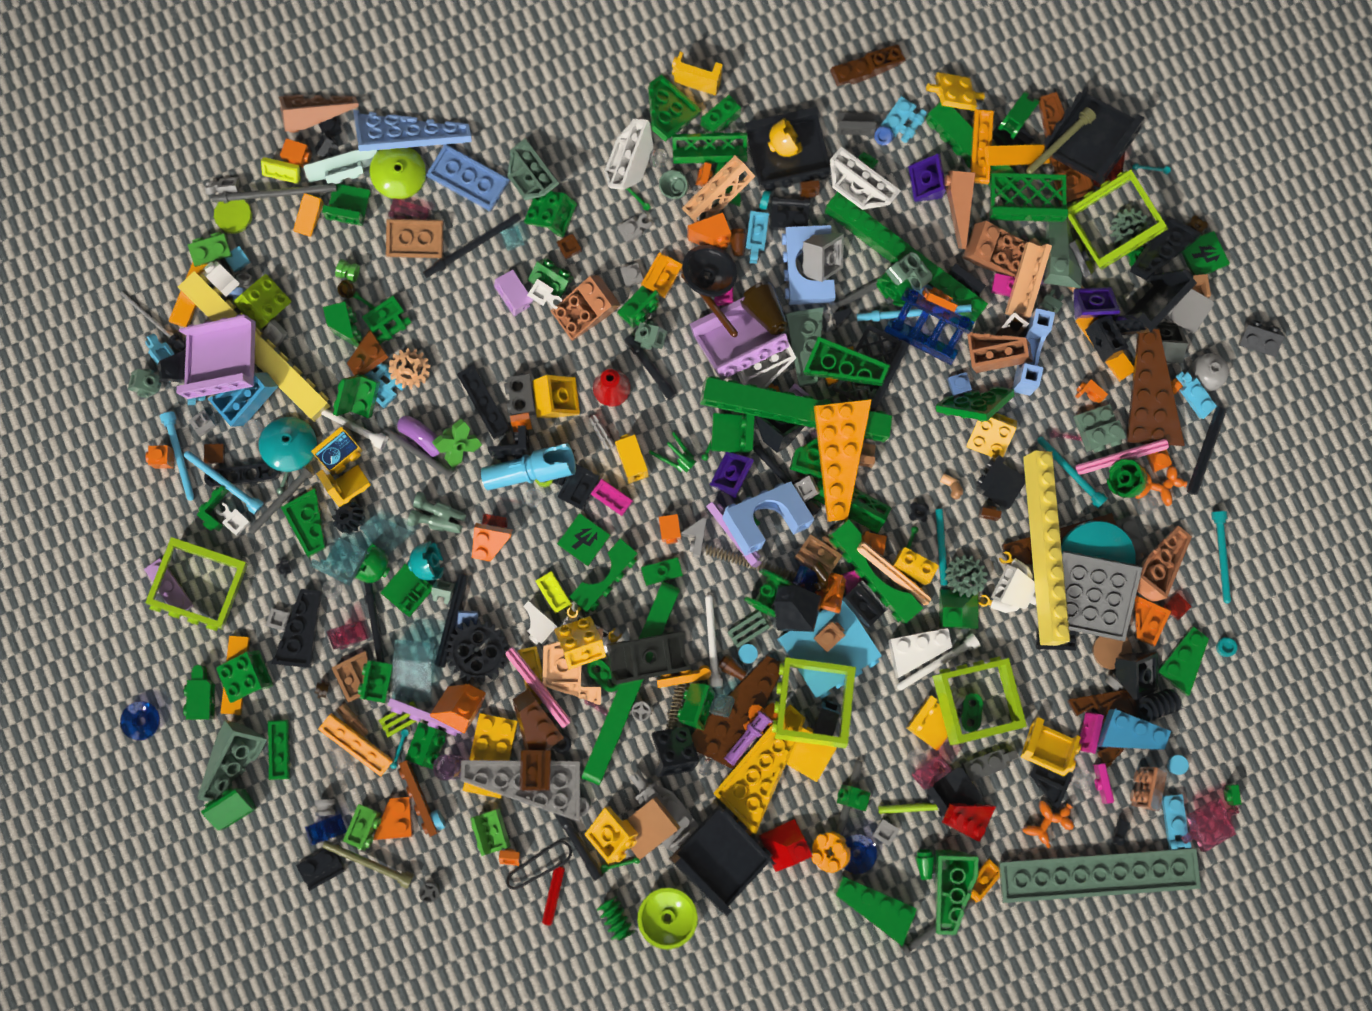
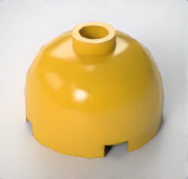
[768,118,803,157]

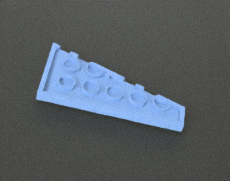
[353,110,472,151]

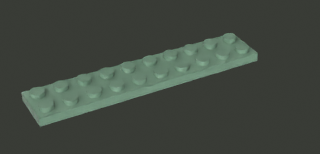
[998,848,1201,903]

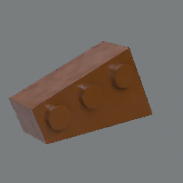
[512,688,564,750]

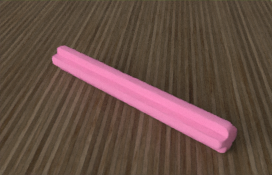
[1075,439,1169,475]
[506,647,571,728]

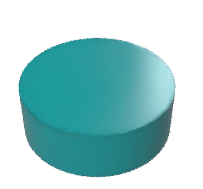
[759,191,771,210]
[1216,637,1237,657]

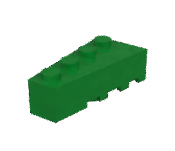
[803,337,890,386]
[834,875,917,946]

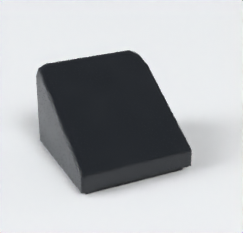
[831,308,852,331]

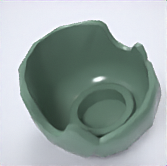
[659,170,689,199]

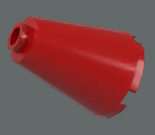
[593,369,631,407]

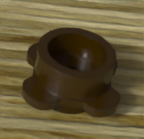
[1187,215,1208,236]

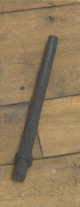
[211,184,337,203]

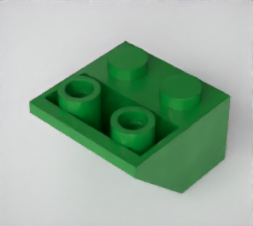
[323,302,362,347]
[200,788,257,831]

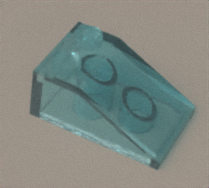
[392,640,437,703]

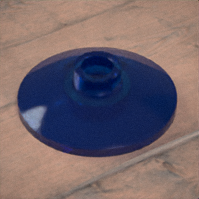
[120,701,160,741]
[844,834,877,874]

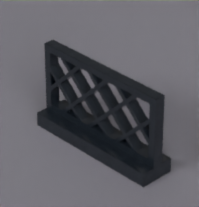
[833,324,910,412]

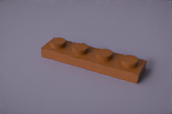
[398,760,440,837]

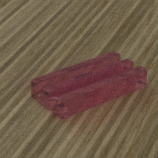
[388,198,430,220]

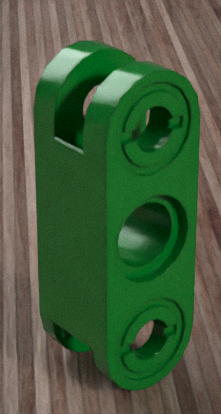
[998,91,1040,139]

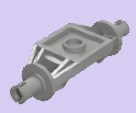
[628,770,698,852]

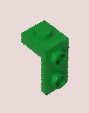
[197,485,229,531]

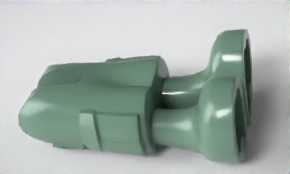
[407,491,467,533]

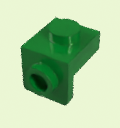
[837,784,871,812]

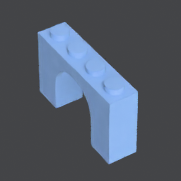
[782,225,835,305]
[1012,308,1055,396]
[722,481,814,556]

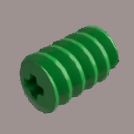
[596,895,636,941]

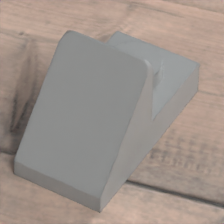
[681,518,707,558]

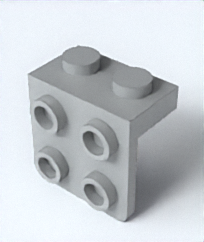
[1165,289,1214,333]

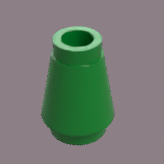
[915,849,935,880]

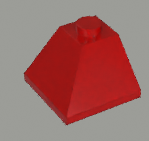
[759,819,813,872]

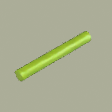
[878,803,938,814]

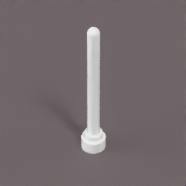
[322,409,389,450]
[705,595,723,688]
[897,633,981,690]

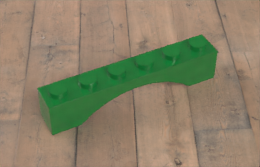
[828,519,923,623]

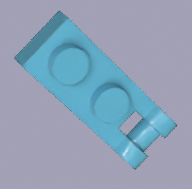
[1162,794,1191,850]

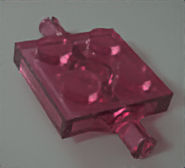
[1181,798,1240,852]

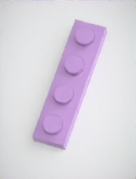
[706,502,762,568]
[387,698,462,736]

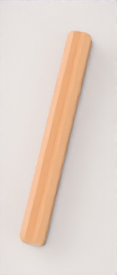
[857,542,932,605]

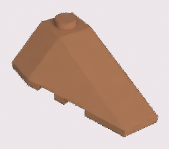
[279,95,359,133]
[945,171,975,249]
[1137,526,1192,602]

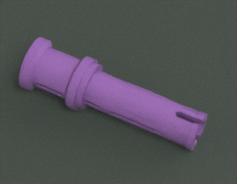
[724,710,773,766]

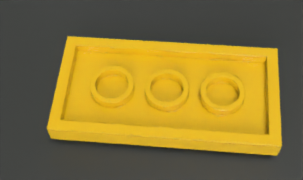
[462,713,518,799]

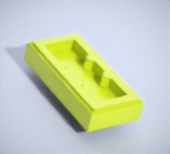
[261,157,300,184]
[535,571,572,614]

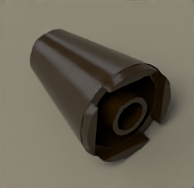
[740,282,787,335]

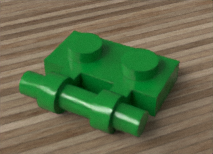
[362,296,412,344]

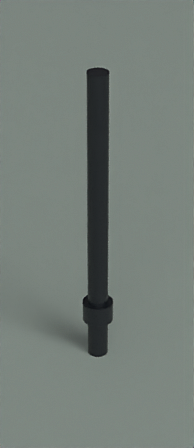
[423,213,521,279]
[364,582,390,694]

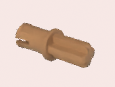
[336,702,369,737]

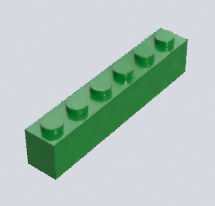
[926,102,1021,199]

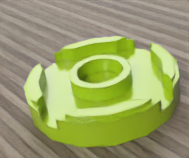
[214,200,252,234]

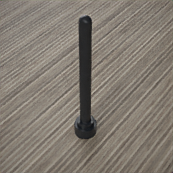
[753,445,822,516]

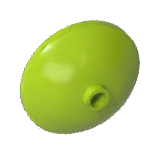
[369,147,426,200]
[638,888,698,949]

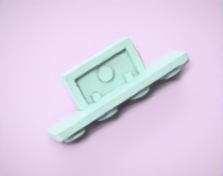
[304,149,378,184]

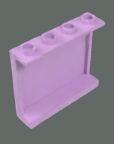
[690,297,789,380]
[176,314,256,399]

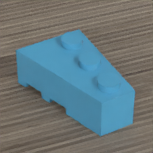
[208,373,278,427]
[1097,709,1171,750]

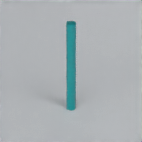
[935,509,948,586]

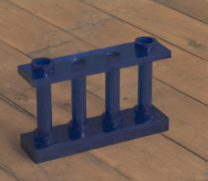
[884,288,975,366]

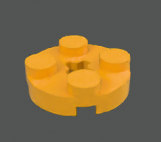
[811,831,851,873]

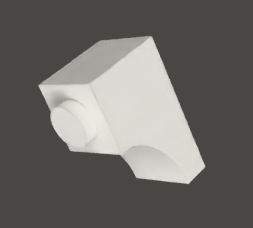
[203,261,240,297]
[523,601,557,645]

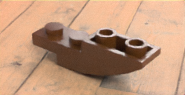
[830,44,906,87]

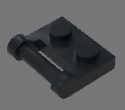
[771,196,810,231]

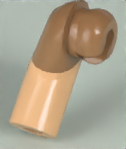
[940,473,963,499]

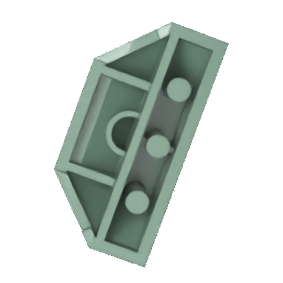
[508,138,559,200]

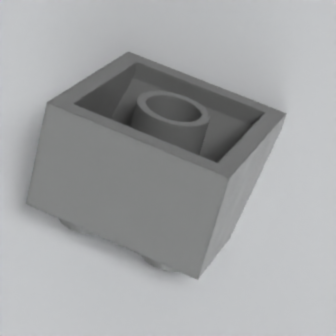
[802,233,844,282]

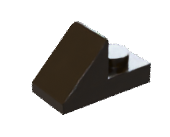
[995,311,1030,337]

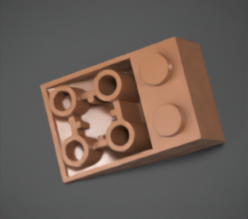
[962,221,1027,277]
[551,275,621,341]
[1130,767,1167,812]

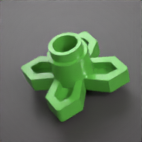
[432,419,482,468]

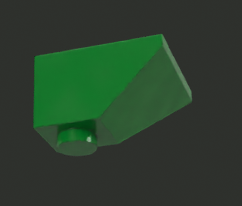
[939,590,978,629]

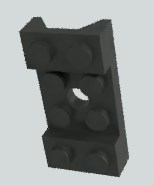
[606,630,691,684]

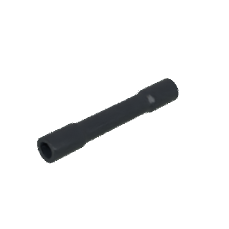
[624,334,677,401]
[553,813,604,881]

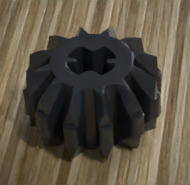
[331,501,366,534]

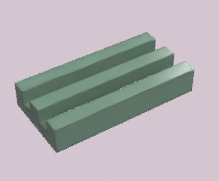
[727,611,770,649]

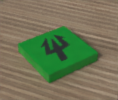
[1181,231,1230,275]
[557,513,611,567]

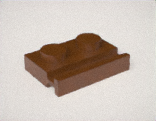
[520,750,551,791]

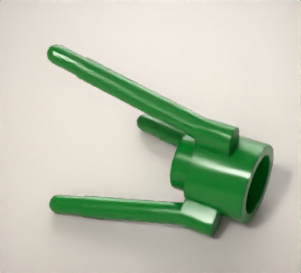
[649,432,696,473]

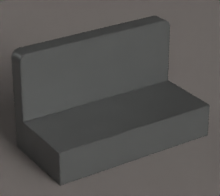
[837,112,876,136]

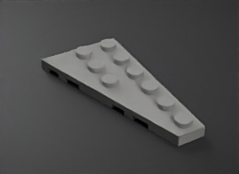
[461,760,580,822]

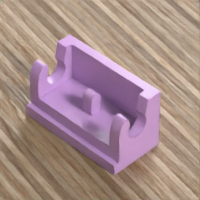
[494,270,533,317]

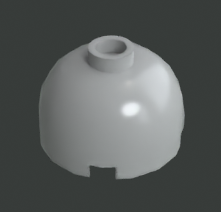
[1189,353,1229,392]

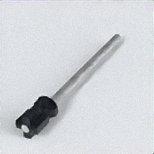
[120,291,186,352]

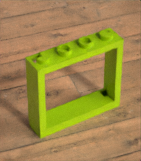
[1067,170,1168,270]
[145,537,248,631]
[932,656,1027,745]
[772,657,856,749]

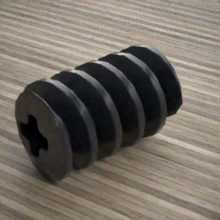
[1136,689,1181,722]

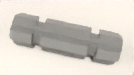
[589,414,615,450]

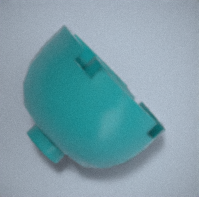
[408,541,444,581]

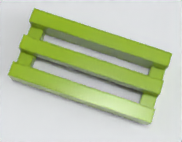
[378,701,417,738]

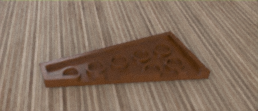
[1126,329,1185,446]

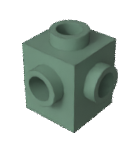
[635,321,668,350]
[128,369,161,398]

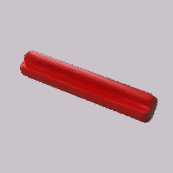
[542,866,565,926]

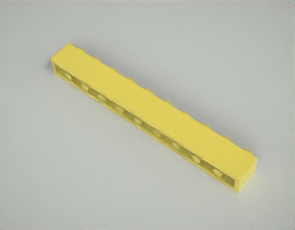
[178,271,330,422]
[1023,450,1070,646]

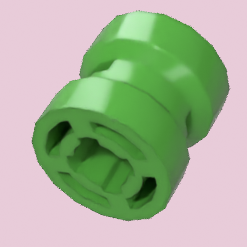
[335,259,360,283]

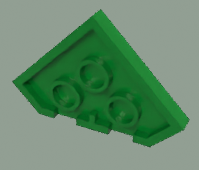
[648,74,702,142]
[936,387,1015,421]
[790,438,822,479]

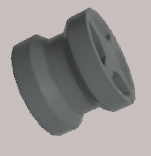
[419,882,441,903]

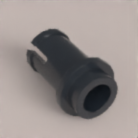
[1111,819,1130,846]

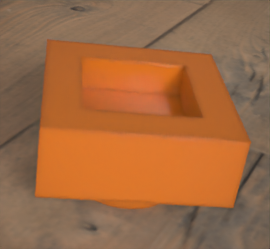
[695,162,713,187]
[510,412,532,432]
[1146,450,1173,473]
[499,849,520,866]

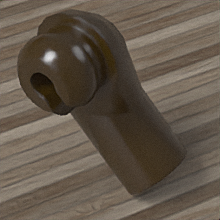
[811,562,829,591]

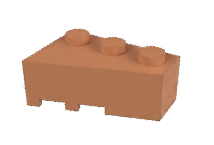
[967,332,1033,373]

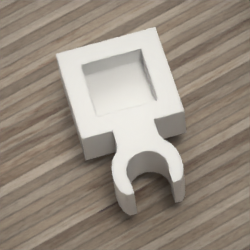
[527,279,562,309]
[216,503,251,536]

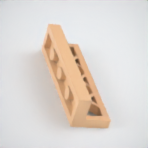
[681,156,755,223]
[1005,242,1052,319]

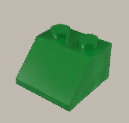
[678,683,716,731]

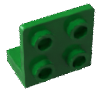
[322,184,371,226]
[524,191,577,237]
[617,286,659,329]
[333,374,380,418]
[711,413,754,454]
[216,650,274,703]

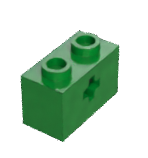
[701,95,741,133]

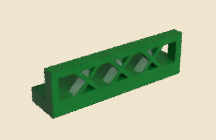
[672,132,748,164]
[812,479,891,533]

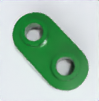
[587,659,620,692]
[960,693,983,732]

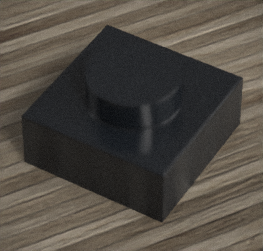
[319,116,342,137]

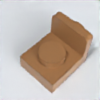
[813,621,845,653]

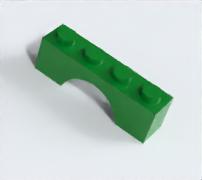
[569,538,638,613]

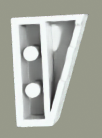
[888,628,952,679]

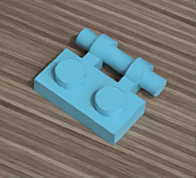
[880,96,927,143]
[365,363,406,408]

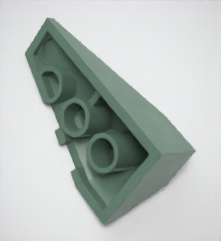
[1043,218,1082,288]
[197,720,267,802]

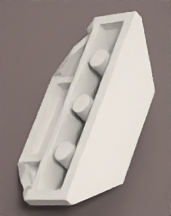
[604,119,653,190]
[830,147,901,210]

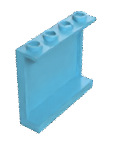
[777,600,882,699]

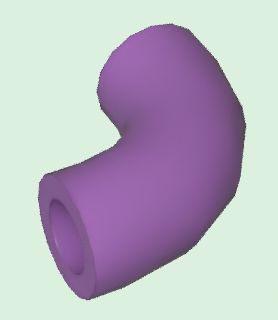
[397,415,440,457]

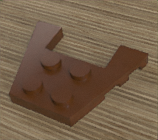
[1067,690,1140,768]

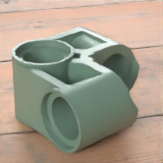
[885,252,932,291]

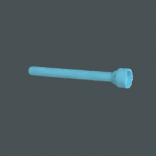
[159,411,195,501]
[184,451,264,515]

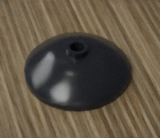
[682,245,737,297]

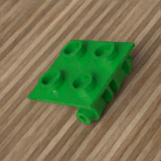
[380,564,433,618]

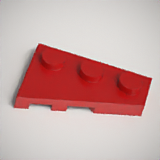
[942,804,996,842]

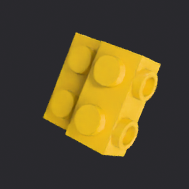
[584,806,638,864]

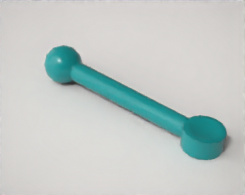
[1132,163,1171,175]
[390,729,409,769]

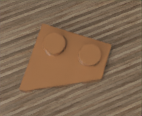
[332,651,368,703]

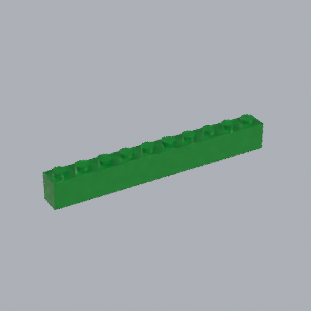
[825,192,988,324]
[700,376,892,442]

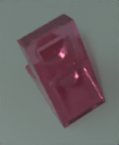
[326,621,368,650]
[912,754,953,790]

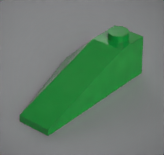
[935,850,979,935]

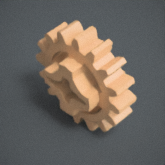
[388,348,430,389]

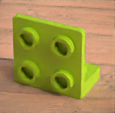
[233,274,291,330]

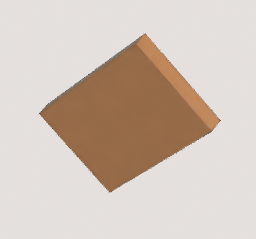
[386,219,444,259]
[627,796,681,860]

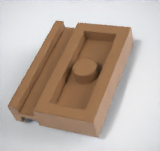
[795,534,842,575]

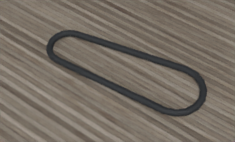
[506,841,572,890]

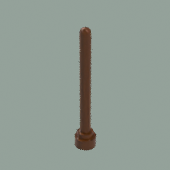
[681,274,738,337]

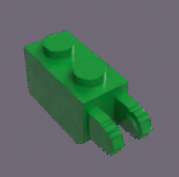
[183,664,216,720]

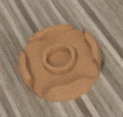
[1092,636,1132,670]

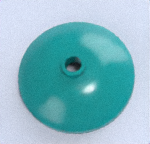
[259,417,317,472]

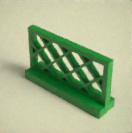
[989,173,1068,222]

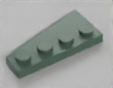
[786,307,823,387]

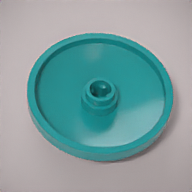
[1061,520,1136,564]

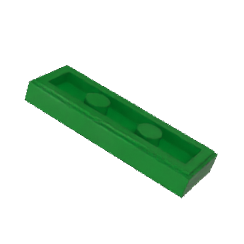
[268,720,290,780]

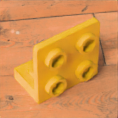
[967,412,1017,458]
[316,465,371,507]
[554,616,606,670]
[906,696,959,750]

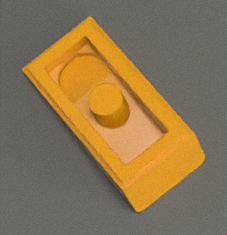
[293,193,324,237]
[970,859,1000,903]

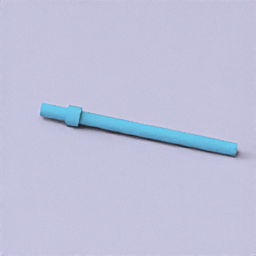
[857,304,972,322]

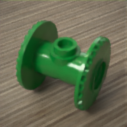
[744,568,793,618]

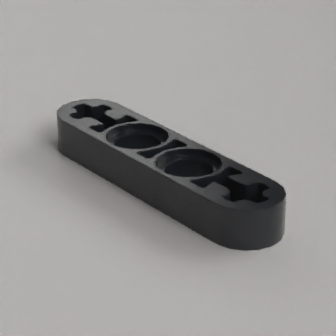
[204,463,281,488]

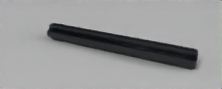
[1187,406,1227,495]
[435,573,469,668]

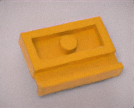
[641,252,682,298]

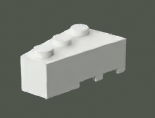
[737,342,796,389]

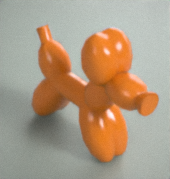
[1135,466,1188,506]
[1022,801,1074,848]

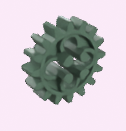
[1110,208,1151,246]
[945,555,988,597]

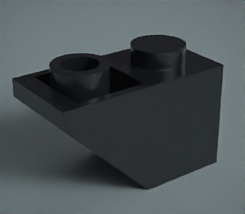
[813,699,841,736]

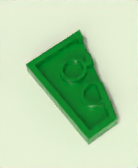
[281,488,326,558]
[1158,626,1209,696]

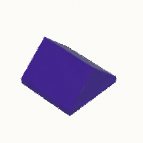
[908,154,946,202]
[1073,287,1120,319]
[710,452,754,498]

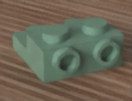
[1073,404,1126,453]

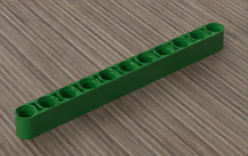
[582,581,681,786]

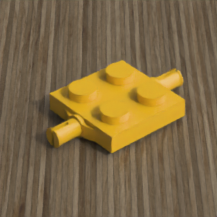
[926,72,985,111]

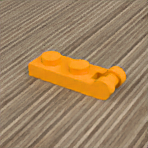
[656,665,711,688]

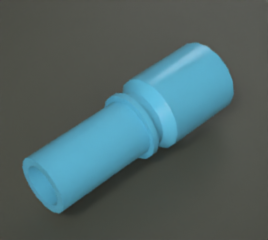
[481,443,576,490]

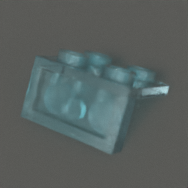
[309,538,368,586]

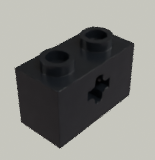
[1085,315,1129,362]

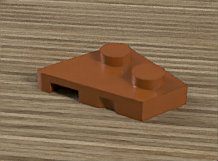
[347,330,389,376]

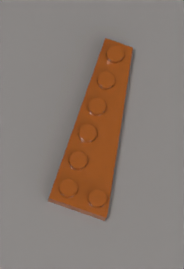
[1039,92,1095,206]

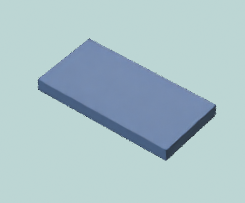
[426,144,509,212]

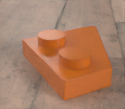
[921,287,958,312]
[472,523,513,562]
[815,572,846,613]
[1134,595,1171,647]
[373,797,413,840]

